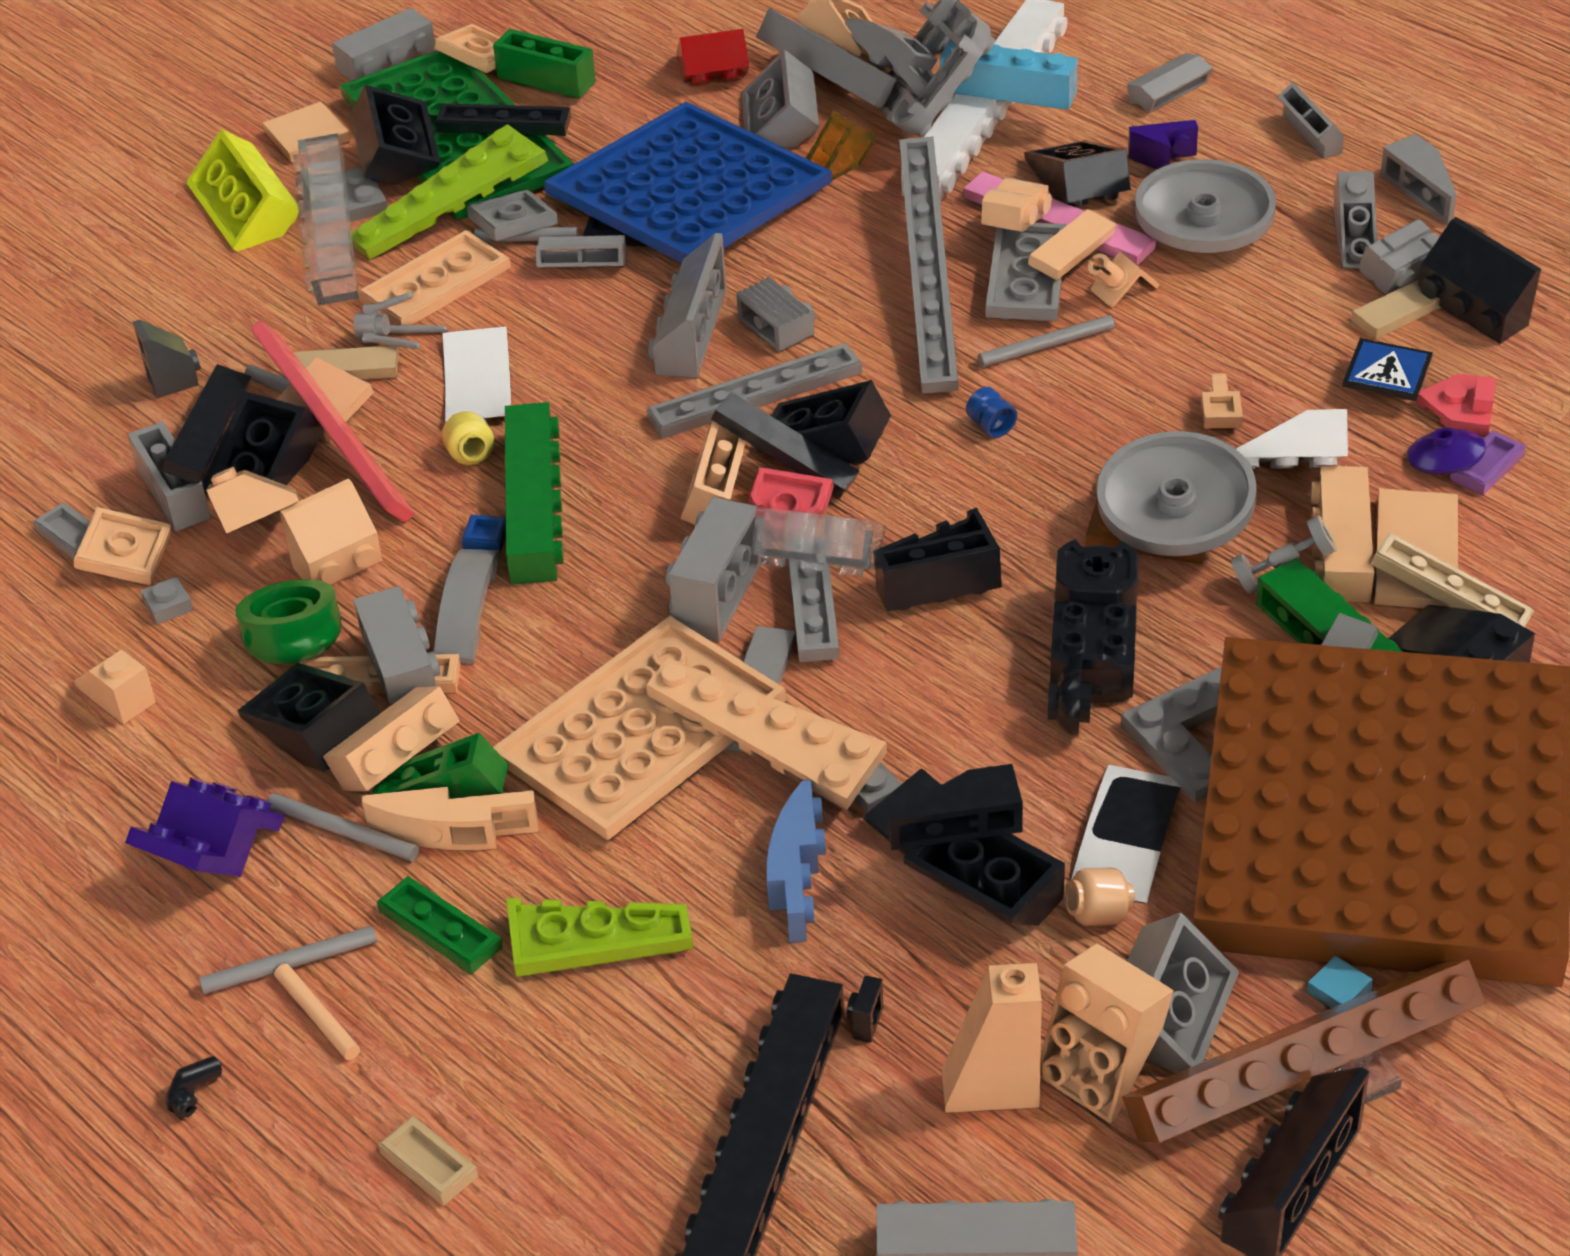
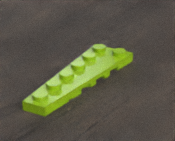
[347,124,548,260]

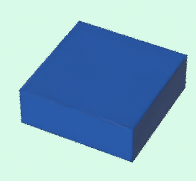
[461,515,506,553]

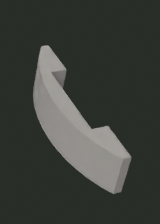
[434,549,500,664]

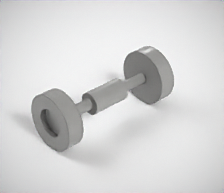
[1231,515,1337,594]

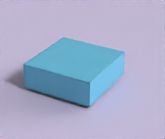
[1307,956,1373,1008]

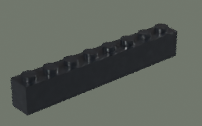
[675,973,844,1256]

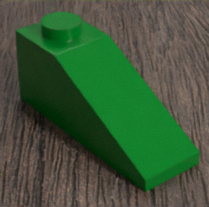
[372,733,508,799]

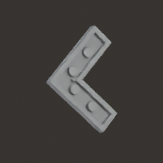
[1121,667,1222,803]

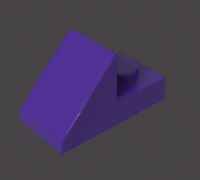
[1128,120,1198,170]

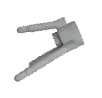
[354,292,447,349]

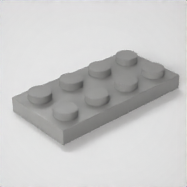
[986,223,1067,321]

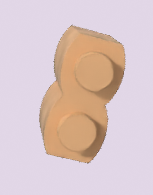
[981,178,1052,232]

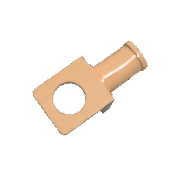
[1088,252,1160,308]

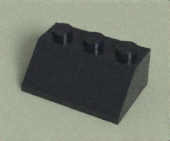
[350,85,441,185]
[1418,217,1541,344]
[904,834,1065,926]

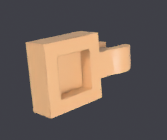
[1201,373,1243,429]

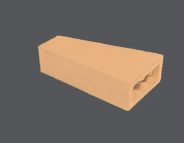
[942,963,1042,1113]

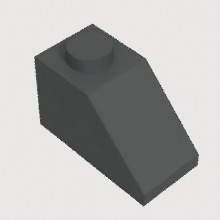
[133,320,201,398]

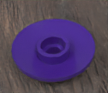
[1407,428,1486,474]

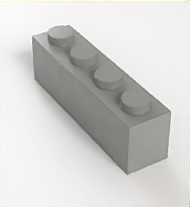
[876,1199,1078,1256]

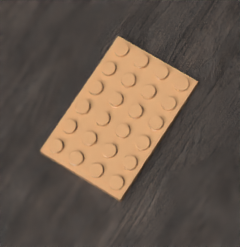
[493,616,786,840]

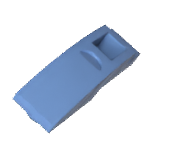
[767,780,826,943]

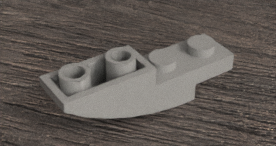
[845,18,938,98]

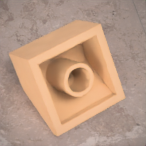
[280,478,383,585]

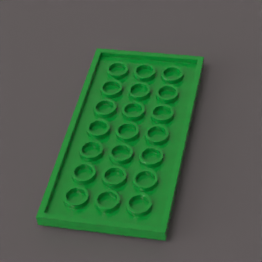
[340,50,574,220]

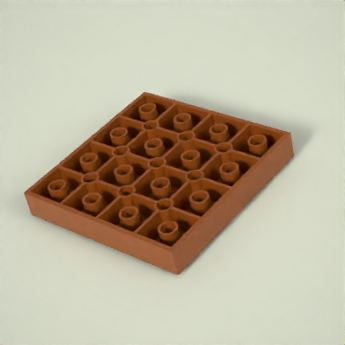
[1193,637,1570,987]

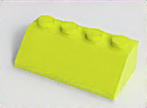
[186,129,301,252]

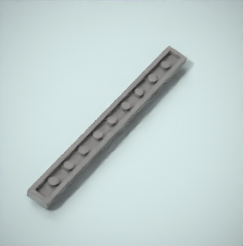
[899,136,959,394]

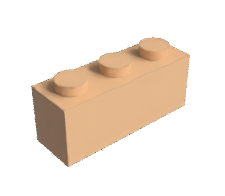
[680,420,746,525]
[323,686,460,791]

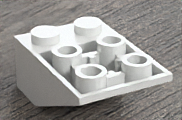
[1236,409,1348,469]

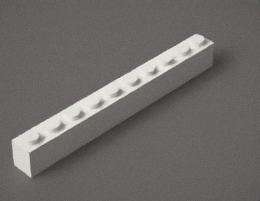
[901,0,1068,202]

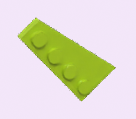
[506,898,693,977]

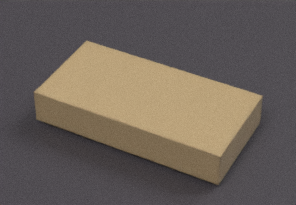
[378,1116,479,1206]

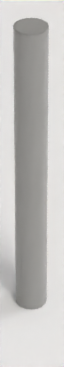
[978,315,1115,368]
[268,793,419,862]
[199,925,377,994]

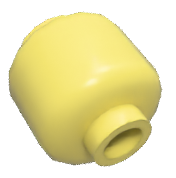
[442,411,494,466]

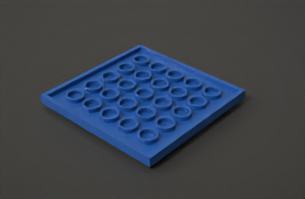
[544,102,832,263]

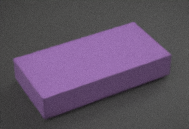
[1450,431,1526,495]

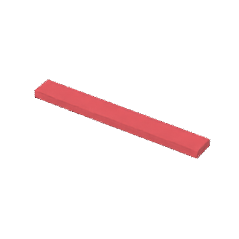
[251,320,415,523]

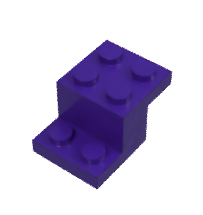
[125,777,285,877]

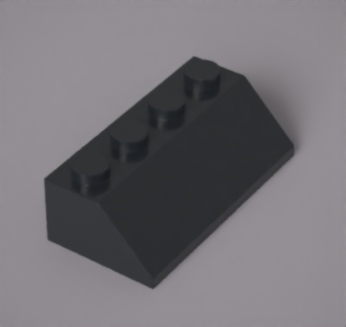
[1218,1067,1370,1256]

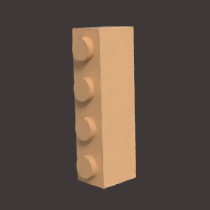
[1311,466,1374,602]

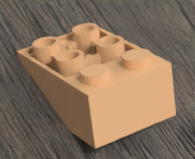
[1040,943,1174,1124]

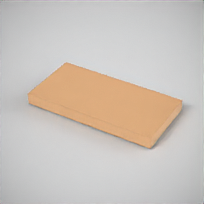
[358,230,511,325]
[1374,488,1458,608]

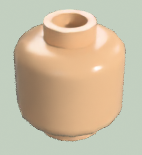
[1064,867,1134,926]

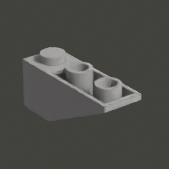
[1333,171,1377,269]

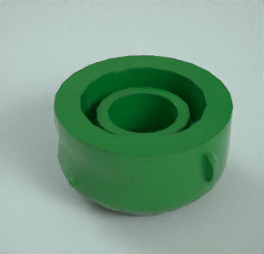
[236,579,342,664]

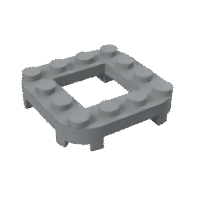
[877,0,995,137]

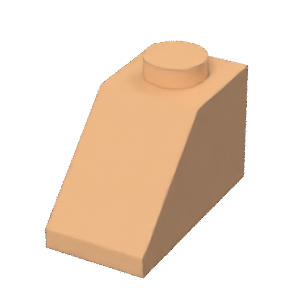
[74,649,156,724]

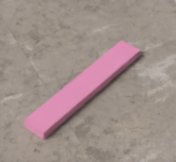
[963,172,1156,265]

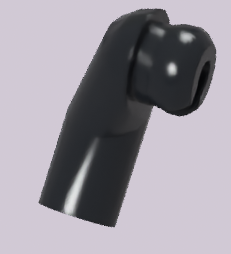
[165,1056,222,1118]

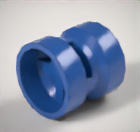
[966,387,1017,438]

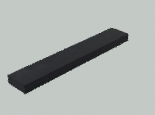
[162,364,251,484]

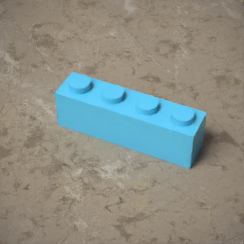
[940,40,1078,110]

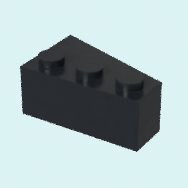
[873,507,1002,612]

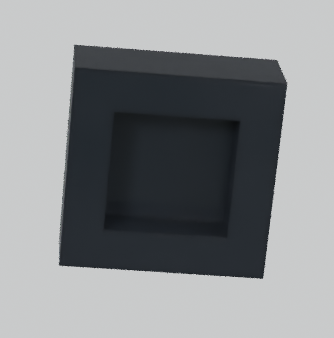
[847,975,884,1043]

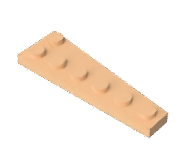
[646,658,887,810]

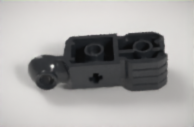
[1048,539,1139,737]

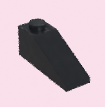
[889,764,1023,850]

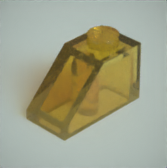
[806,110,878,181]

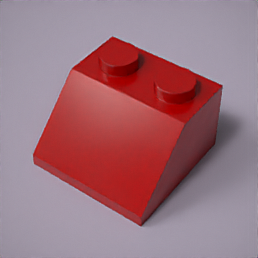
[676,29,749,86]

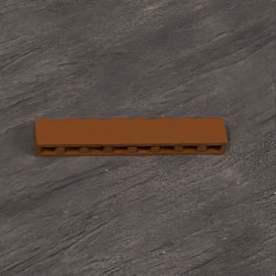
[1122,959,1486,1143]

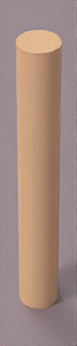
[274,964,360,1060]

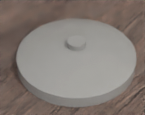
[1135,159,1276,253]
[1097,431,1256,556]

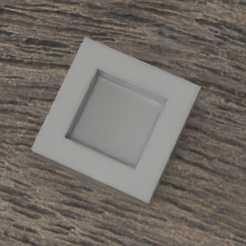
[140,576,194,625]
[854,762,901,813]

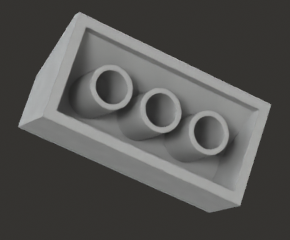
[648,233,727,378]

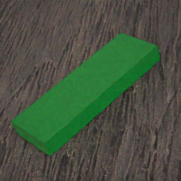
[377,876,503,974]

